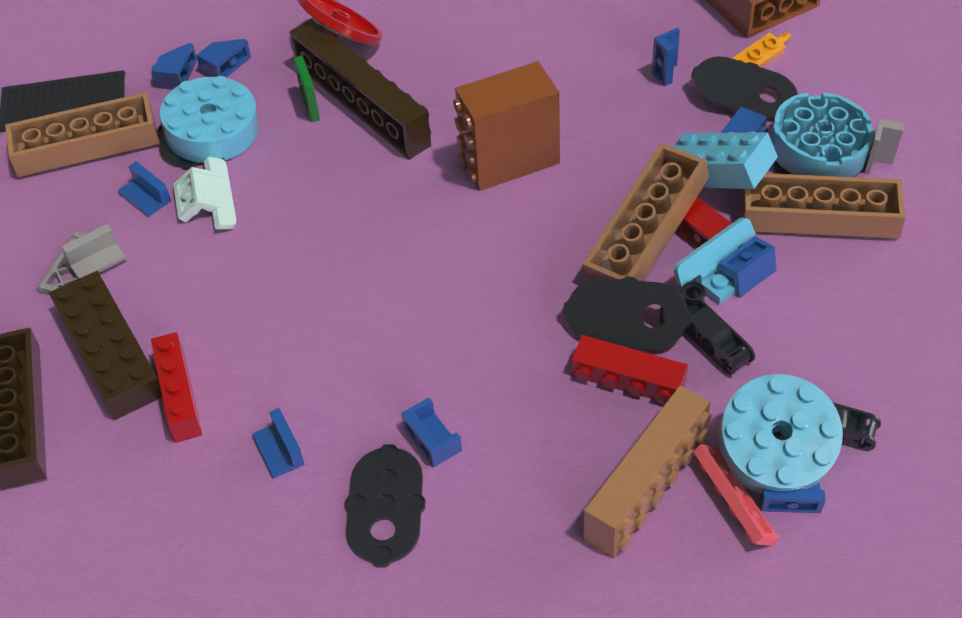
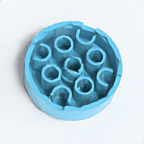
[160,76,259,163]
[770,92,875,177]
[718,374,843,494]

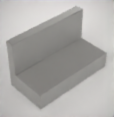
[865,119,905,174]
[61,224,126,279]

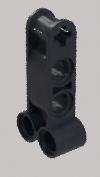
[659,281,755,375]
[772,402,881,451]

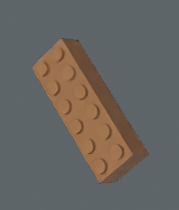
[5,92,160,177]
[583,143,709,281]
[742,173,906,239]
[583,385,712,559]

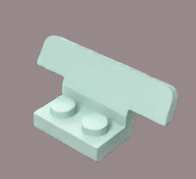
[173,157,236,229]

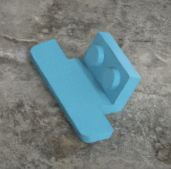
[673,218,756,305]

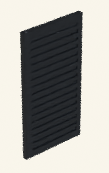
[0,70,126,133]

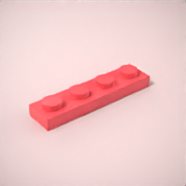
[693,444,780,546]

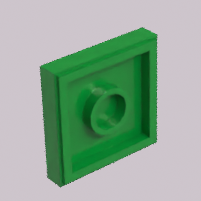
[294,56,320,122]

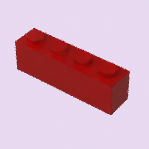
[676,196,733,248]
[150,332,203,443]
[571,335,688,404]

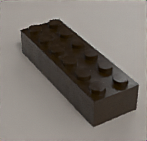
[48,270,162,421]
[0,327,47,489]

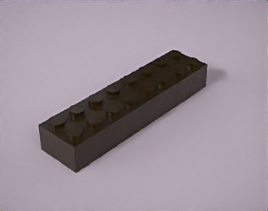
[289,19,432,160]

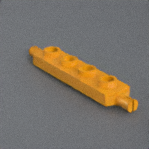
[698,31,791,99]

